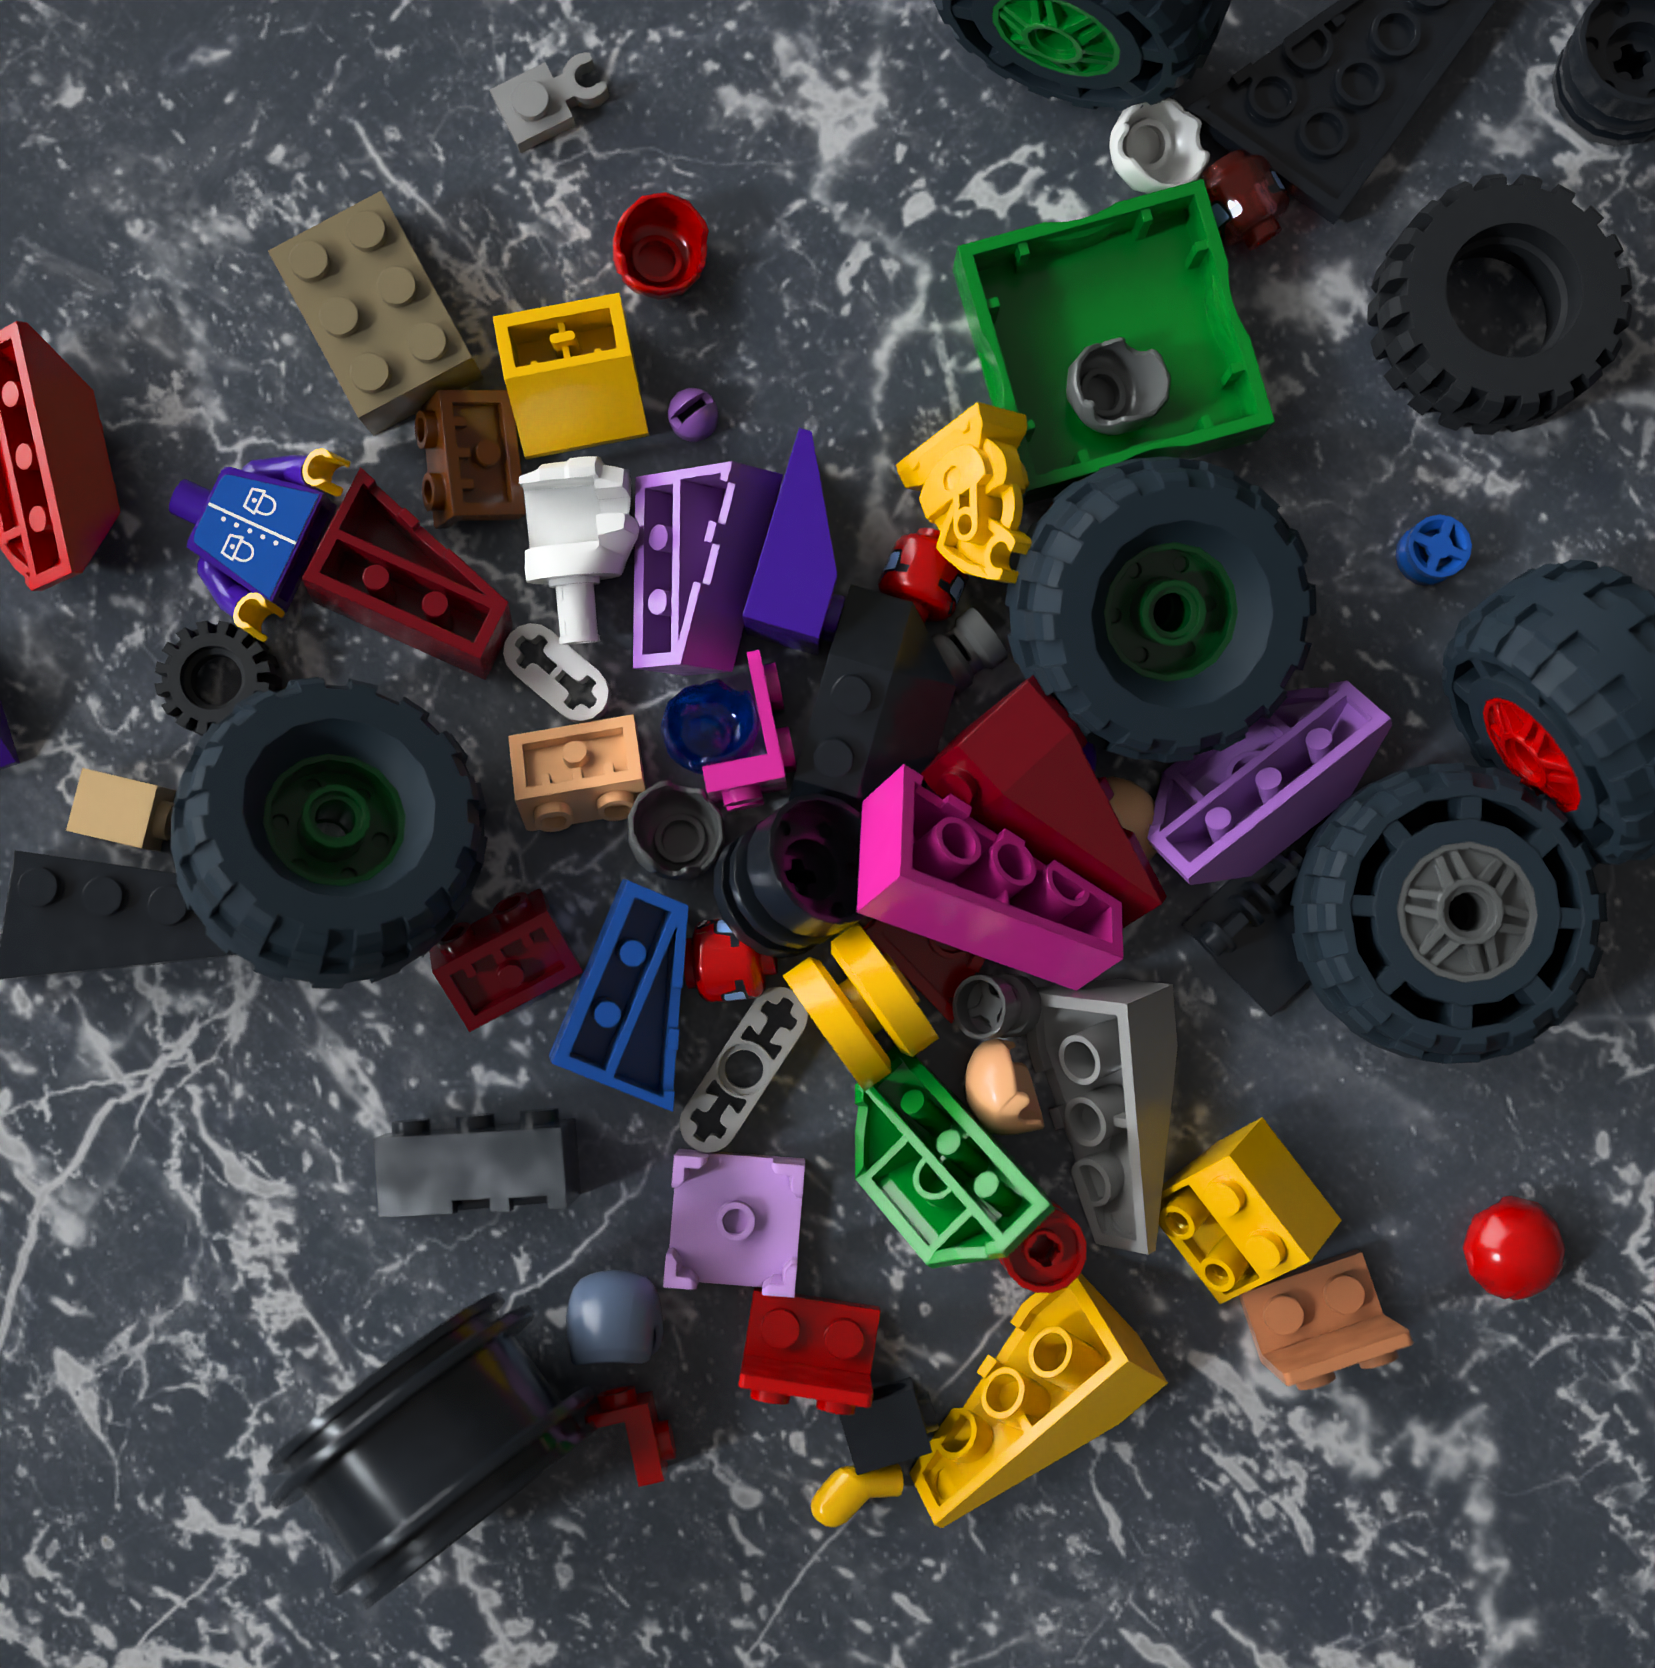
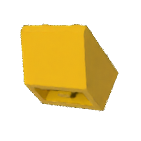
[492,293,649,459]
[1159,1117,1342,1304]

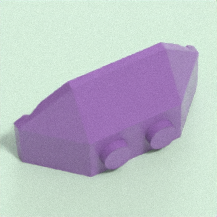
[1147,680,1392,885]

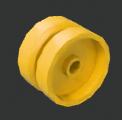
[783,923,939,1091]

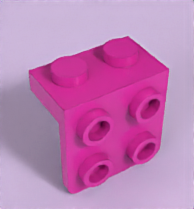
[702,650,796,812]

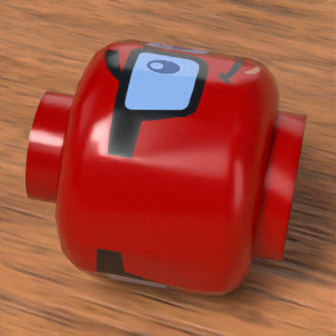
[878,528,970,624]
[684,919,778,1003]

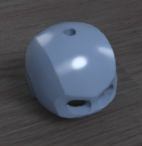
[566,1270,663,1365]

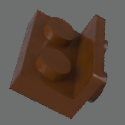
[415,390,526,529]

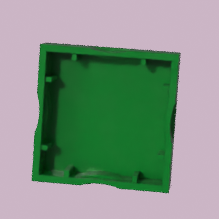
[953,179,1275,505]

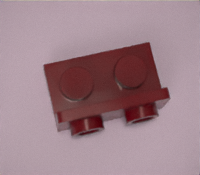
[429,889,583,1032]

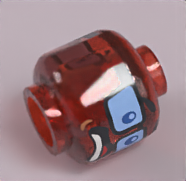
[1199,150,1290,250]

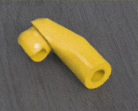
[811,1463,904,1528]

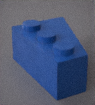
[549,879,689,1112]

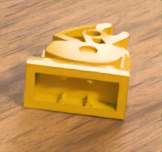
[896,402,1032,584]

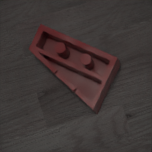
[302,467,513,680]

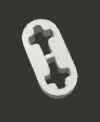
[503,623,611,723]

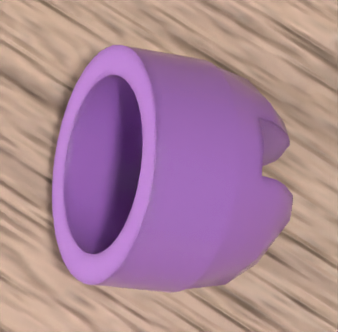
[668,388,719,442]

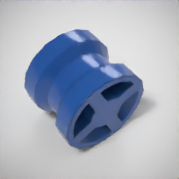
[1395,514,1472,586]

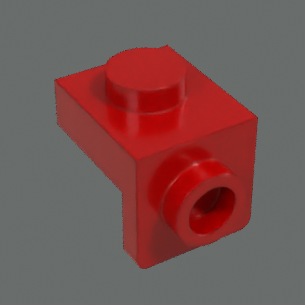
[584,1386,676,1487]

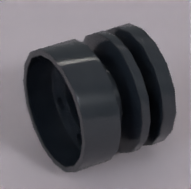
[1552,0,1655,147]
[714,793,866,959]

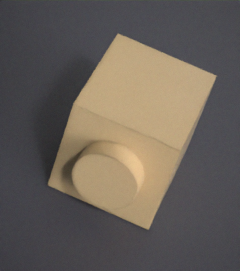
[66,768,176,851]

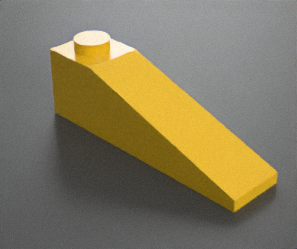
[909,1273,1168,1528]

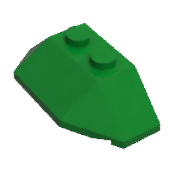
[855,1045,1055,1269]

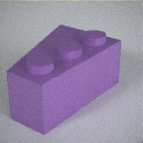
[633,461,783,676]

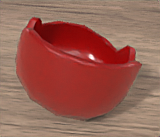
[613,192,709,300]
[1463,1196,1565,1301]

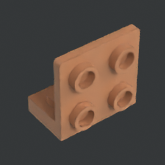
[1239,1249,1413,1390]

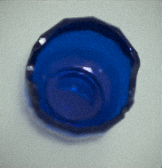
[660,678,760,776]

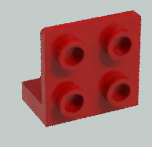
[738,1287,881,1415]

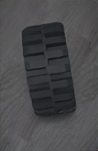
[1367,173,1633,435]

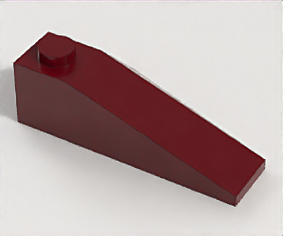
[921,675,1167,928]

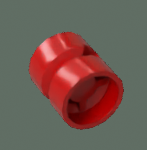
[998,1199,1087,1293]

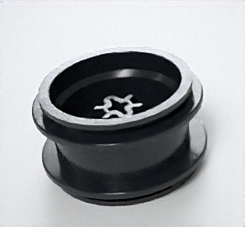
[267,1292,598,1609]

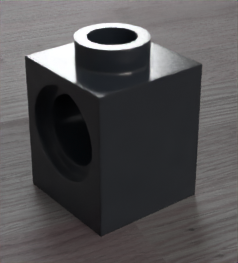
[839,1377,939,1475]

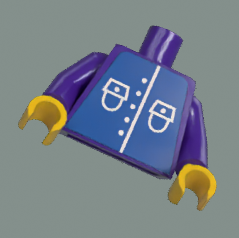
[169,448,351,642]

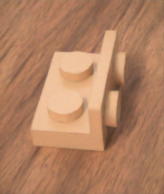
[508,714,647,832]

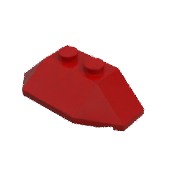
[0,321,121,591]

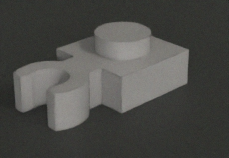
[490,52,609,153]

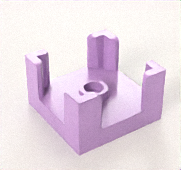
[663,1149,805,1298]

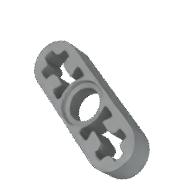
[680,986,808,1153]

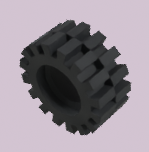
[155,621,282,736]

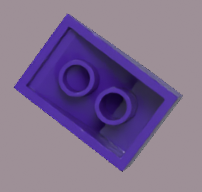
[742,428,846,656]

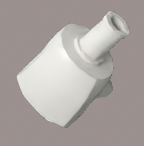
[519,456,639,645]

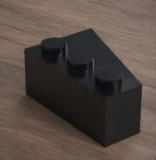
[373,1108,581,1217]

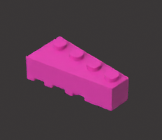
[857,764,1123,991]

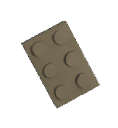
[268,191,483,436]

